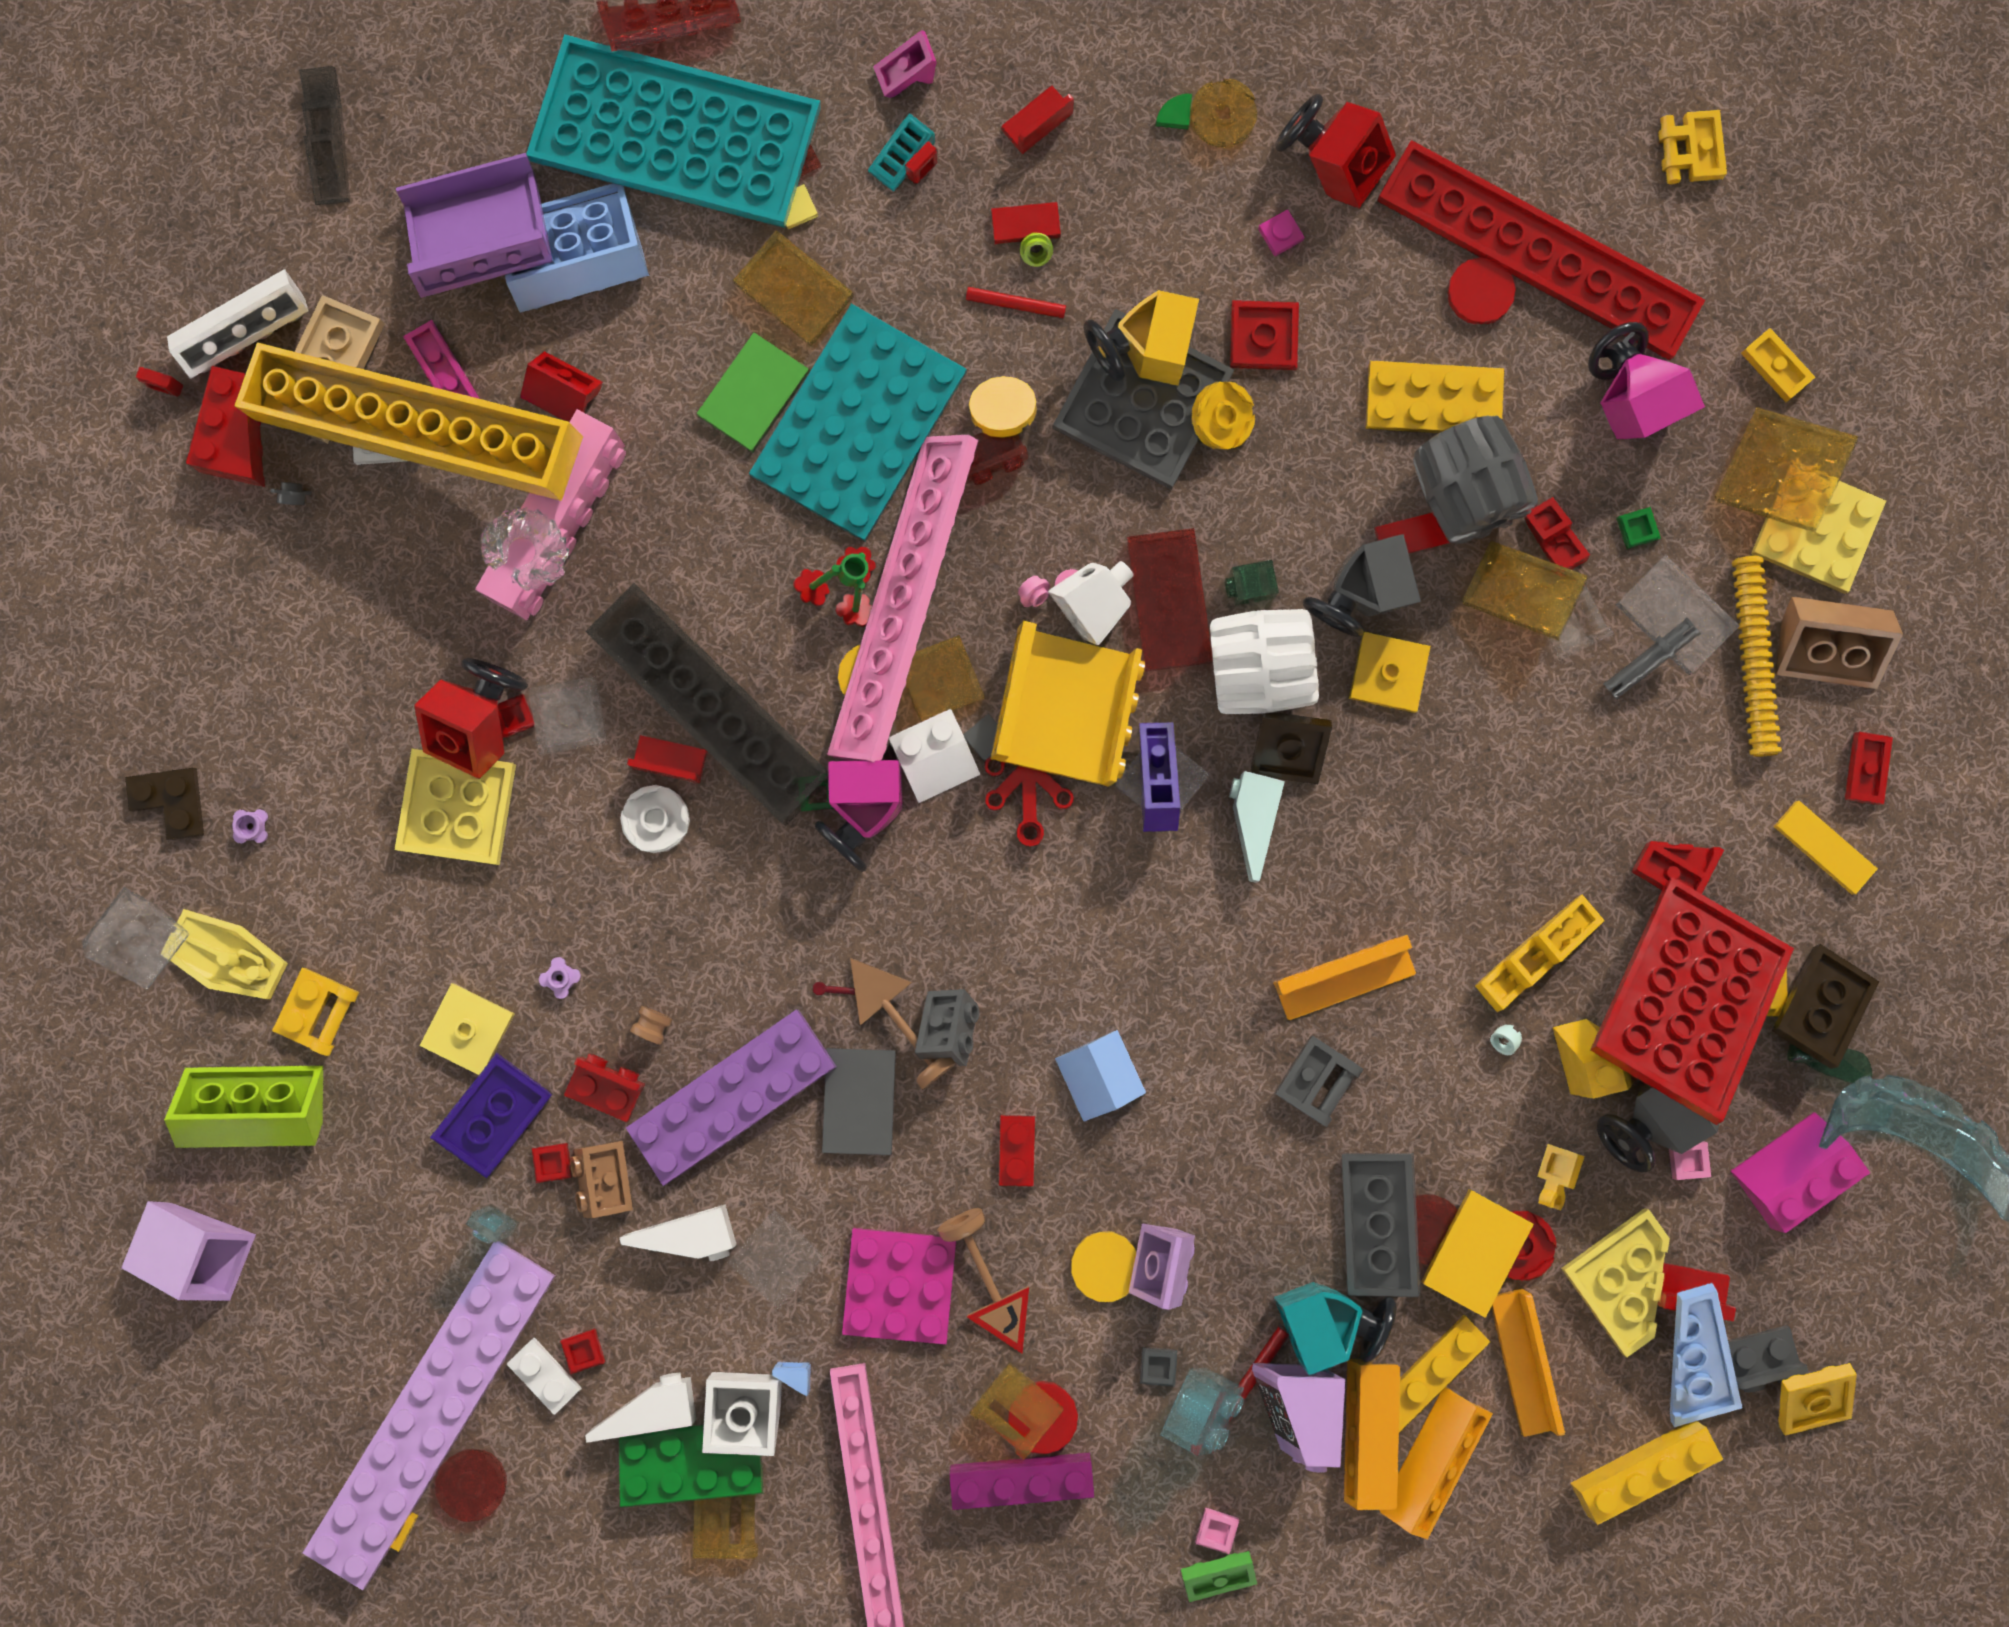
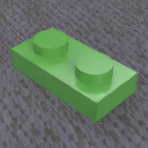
[1181,1551,1257,1602]

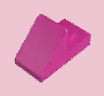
[873,30,937,98]

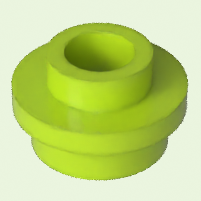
[1020,233,1053,267]

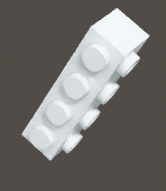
[167,269,308,379]

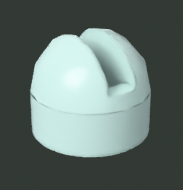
[1490,1024,1522,1055]

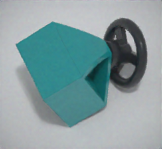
[1274,1282,1397,1376]

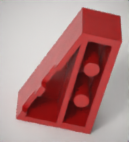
[186,366,265,487]

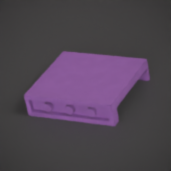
[396,153,553,298]

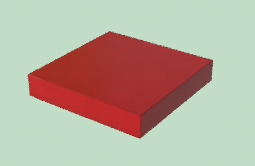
[1230,300,1299,370]

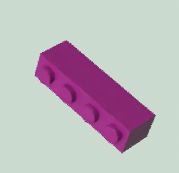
[949,1452,1095,1510]

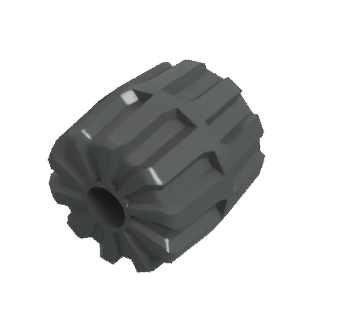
[1413,415,1538,544]

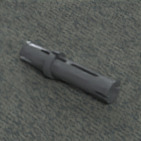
[1603,617,1701,700]

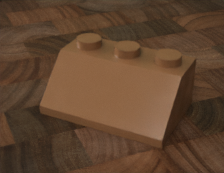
[1776,597,1903,689]

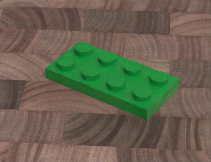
[619,1425,764,1508]

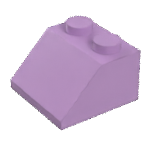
[1129,1224,1195,1310]

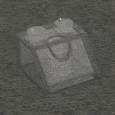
[82,887,189,990]

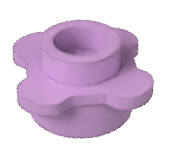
[232,809,268,843]
[539,957,581,999]

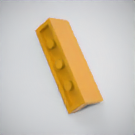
[1274,935,1416,1020]
[1491,1289,1565,1437]
[1344,1359,1400,1510]
[1380,1387,1493,1540]

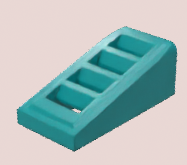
[868,113,935,192]

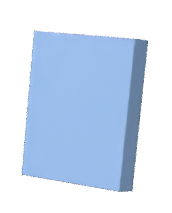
[1055,1030,1146,1122]

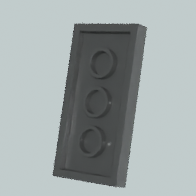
[1342,1153,1420,1297]

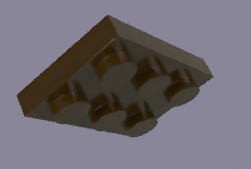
[1772,944,1880,1069]

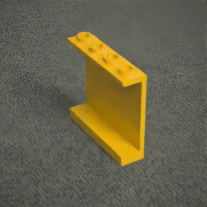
[990,621,1145,787]

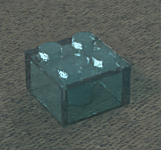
[1160,1368,1244,1456]

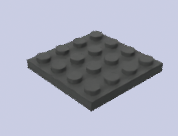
[1053,309,1234,490]

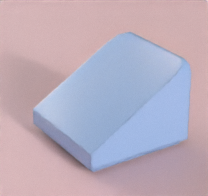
[772,1362,811,1396]

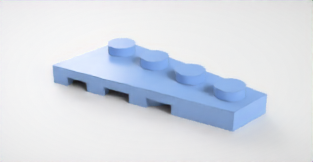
[1670,1283,1742,1427]

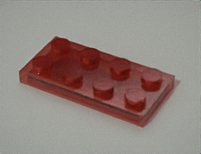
[1126,528,1213,672]

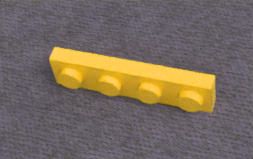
[1399,1315,1490,1432]

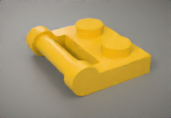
[272,968,359,1056]

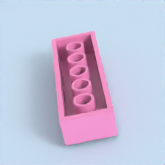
[475,409,626,621]

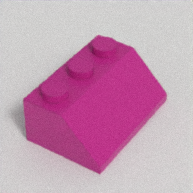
[1731,1112,1870,1233]

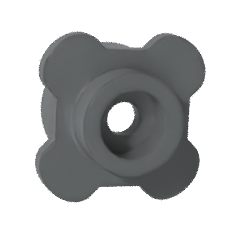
[270,482,312,505]

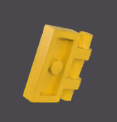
[1658,110,1727,184]

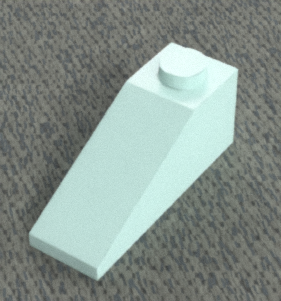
[1229,771,1285,883]

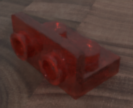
[966,432,1028,485]

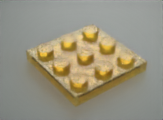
[1715,407,1858,533]

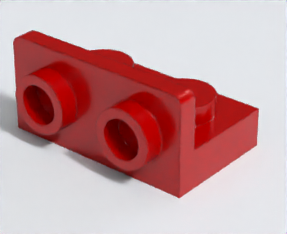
[564,1053,645,1123]

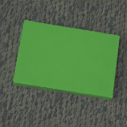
[697,333,810,453]

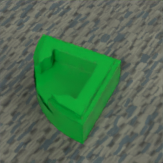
[1156,94,1192,130]

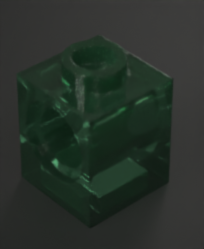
[1225,560,1279,606]

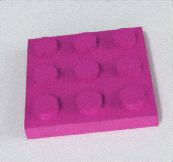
[842,1228,956,1345]

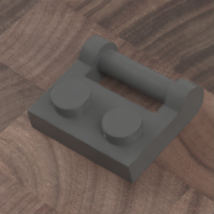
[1274,1035,1364,1128]

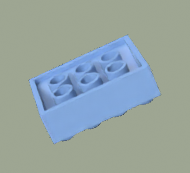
[505,183,649,313]

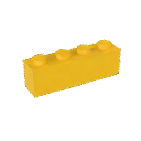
[1570,1421,1723,1525]

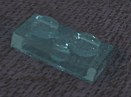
[466,1205,519,1244]

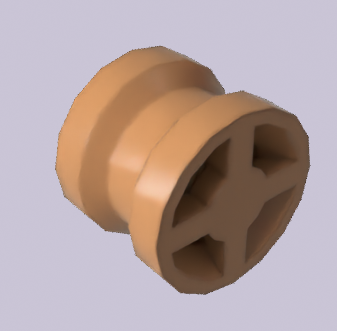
[630,1005,673,1045]

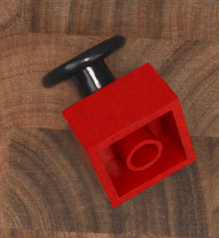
[1275,94,1396,208]
[414,658,528,779]

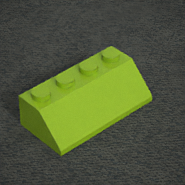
[164,1066,323,1148]

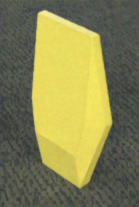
[162,909,288,999]

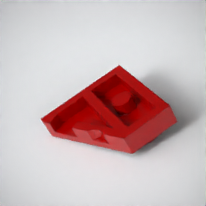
[1631,841,1724,894]

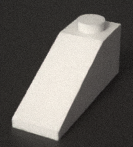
[620,1204,736,1261]
[585,1373,696,1443]

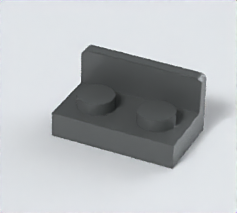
[915,989,979,1066]
[1728,1325,1809,1392]

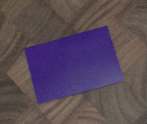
[430,1053,552,1178]

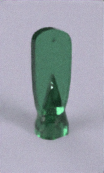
[1787,1043,1873,1086]

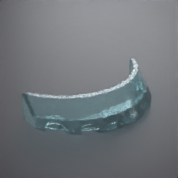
[1818,1075,2009,1222]

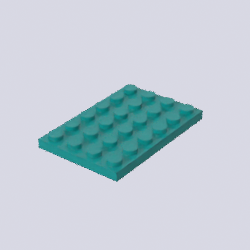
[749,303,967,542]

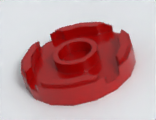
[1447,257,1516,325]
[1507,1210,1556,1281]
[1008,1381,1078,1454]

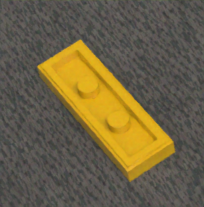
[1773,801,1878,895]

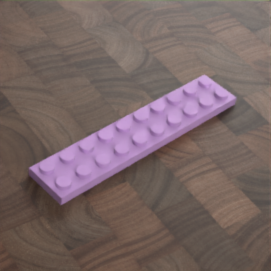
[303,1240,556,1590]

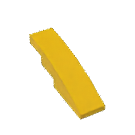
[1475,894,1605,1012]

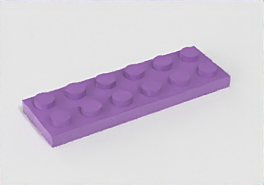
[626,1009,837,1186]

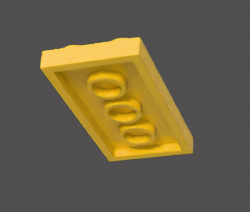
[1366,360,1504,433]

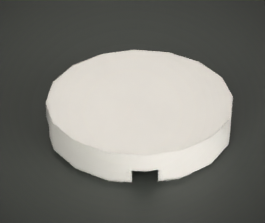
[620,785,690,853]

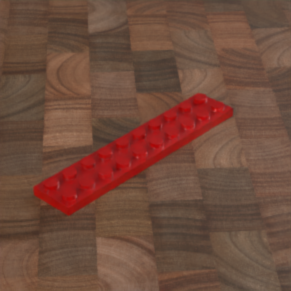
[1377,140,1705,361]

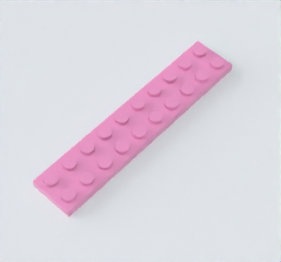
[827,435,978,762]

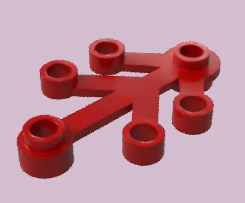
[984,757,1074,847]

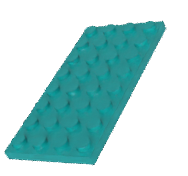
[526,34,821,228]

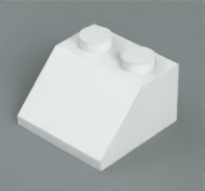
[889,709,980,803]
[702,1372,782,1456]

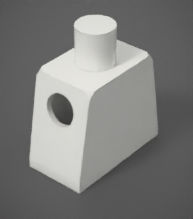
[1048,561,1134,645]

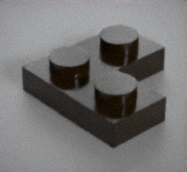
[125,767,204,840]

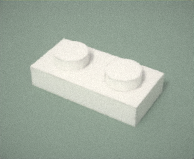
[507,1338,582,1415]

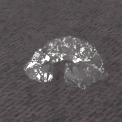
[480,507,569,591]

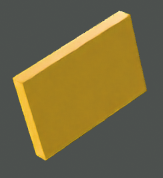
[1421,1189,1534,1318]

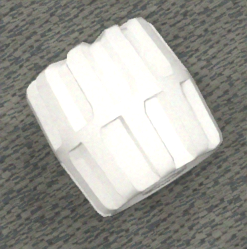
[1210,609,1319,714]

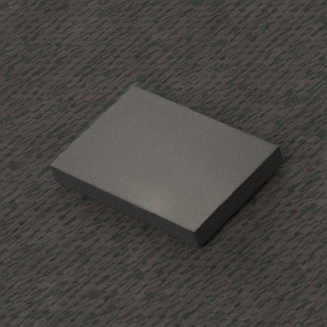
[822,1048,896,1155]

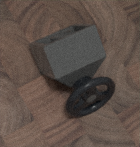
[1303,534,1421,637]
[1597,1081,1719,1173]

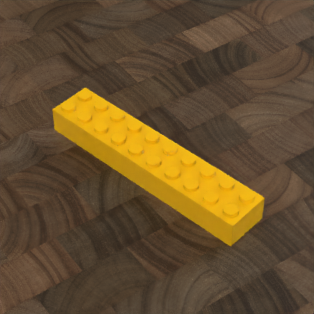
[234,342,583,501]

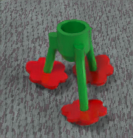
[793,547,876,627]

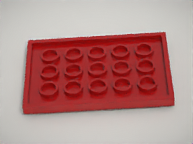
[1590,877,1794,1125]

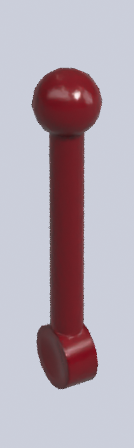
[813,982,855,995]

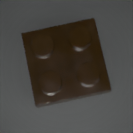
[1250,712,1332,784]

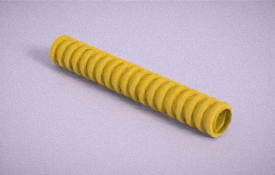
[1732,556,1782,757]

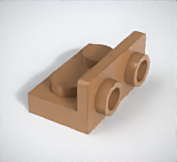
[570,1141,633,1218]

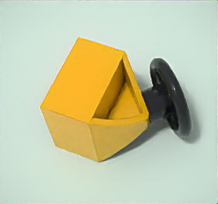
[1083,290,1199,386]

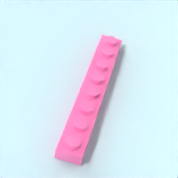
[830,1363,905,1627]

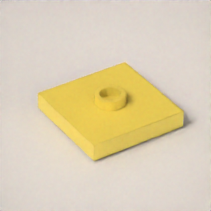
[420,983,515,1075]

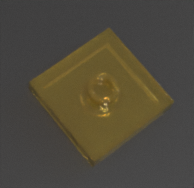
[906,635,985,722]

